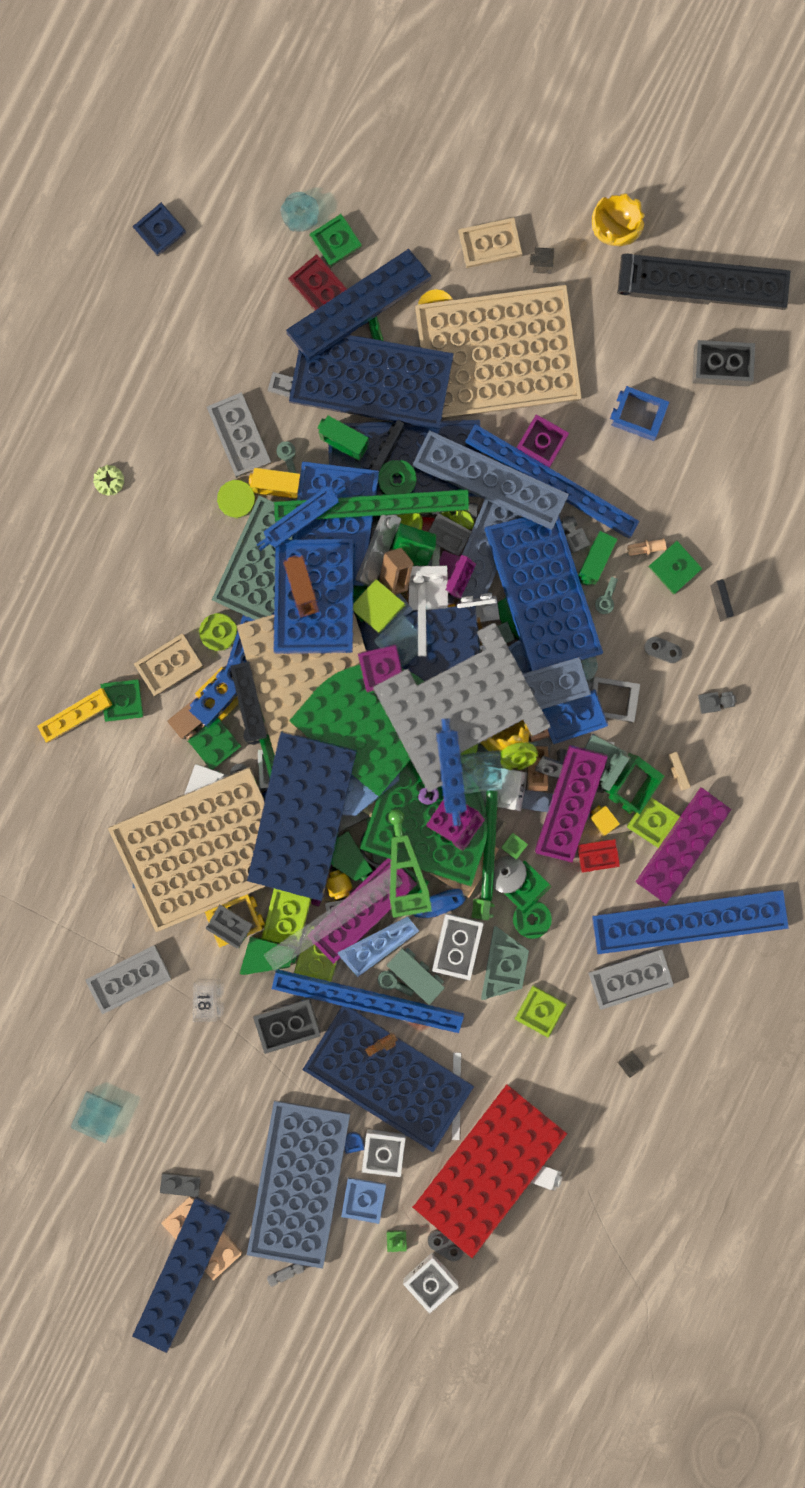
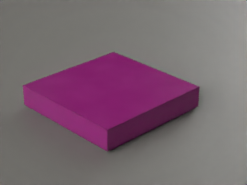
[358,645,402,692]

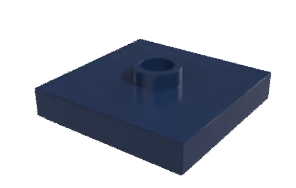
[132,202,186,257]

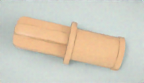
[627,538,666,556]

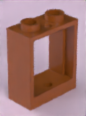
[284,556,319,617]

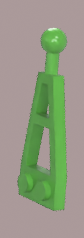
[389,809,432,918]

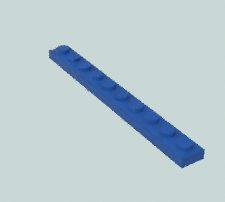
[465,424,640,539]
[271,969,464,1033]

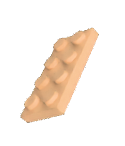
[161,1196,243,1281]

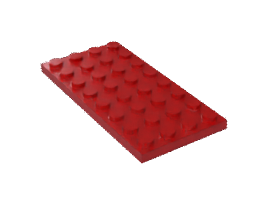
[412,1084,568,1258]

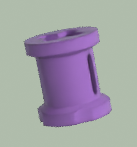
[418,787,438,805]

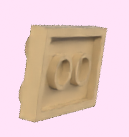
[458,218,522,268]
[134,633,203,696]

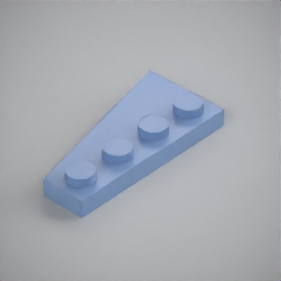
[338,916,419,977]

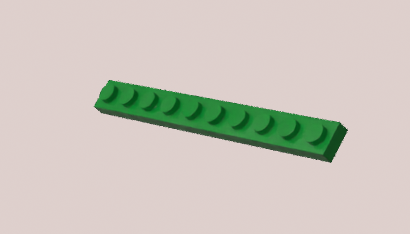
[274,490,469,522]

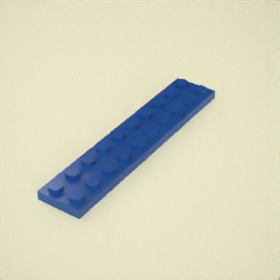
[592,890,789,954]

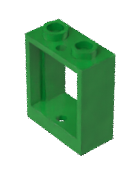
[317,415,369,462]
[578,531,617,586]
[604,753,665,814]

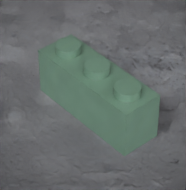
[386,947,445,1005]

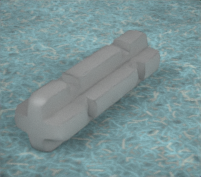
[267,1264,304,1287]

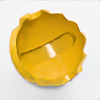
[592,193,645,247]
[480,720,530,755]

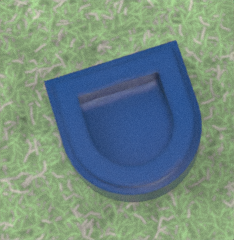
[344,1132,365,1154]

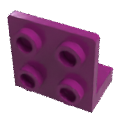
[439,551,476,599]
[426,800,485,851]

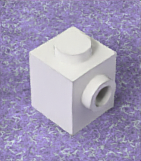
[531,1166,562,1191]

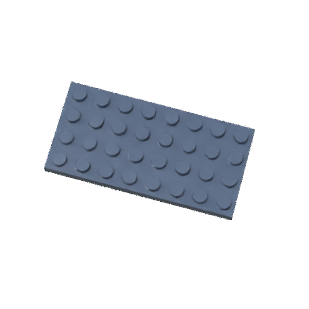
[247,1100,350,1269]

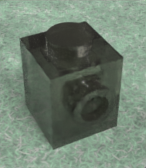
[530,247,554,274]

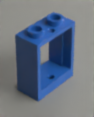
[610,386,669,441]

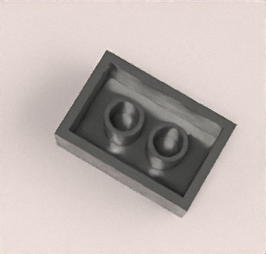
[692,340,755,387]
[253,998,321,1054]

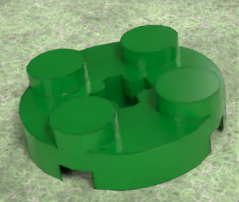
[378,460,416,495]
[513,901,552,939]

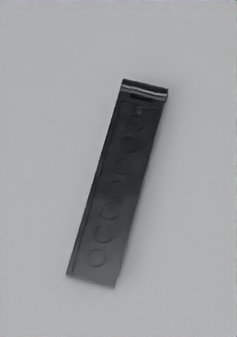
[617,253,791,310]

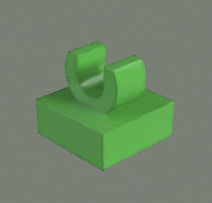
[501,833,528,860]
[471,899,495,920]
[387,1230,407,1252]

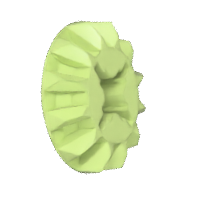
[93,465,124,496]

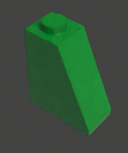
[331,831,373,882]
[240,935,298,975]

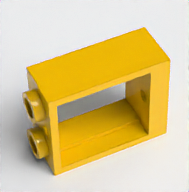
[249,468,300,499]
[205,894,265,948]

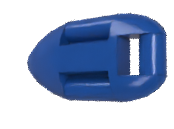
[413,888,466,918]

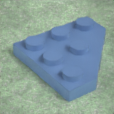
[343,773,400,816]

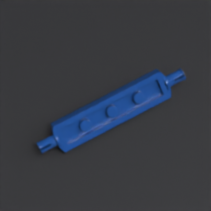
[256,483,347,551]
[437,718,467,826]

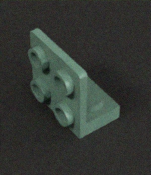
[584,734,629,791]

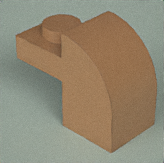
[527,746,549,791]

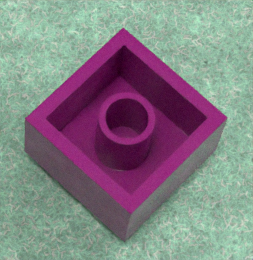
[517,414,569,468]

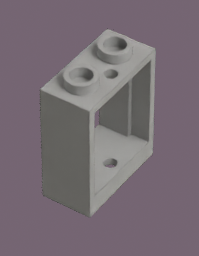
[588,677,640,723]

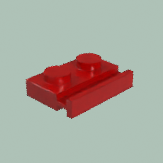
[577,839,620,873]

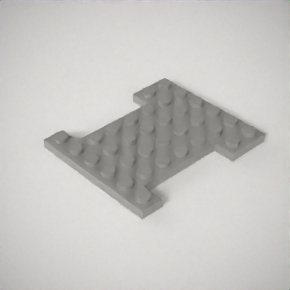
[373,623,550,792]

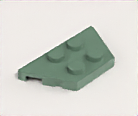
[481,926,529,1000]

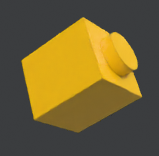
[589,805,620,836]

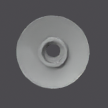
[493,856,526,893]

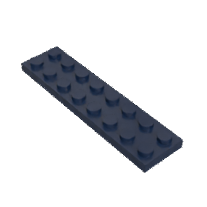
[286,248,432,361]
[132,1196,231,1353]

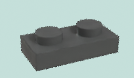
[160,1172,201,1197]

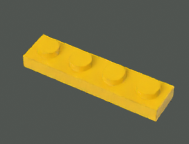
[37,688,112,743]

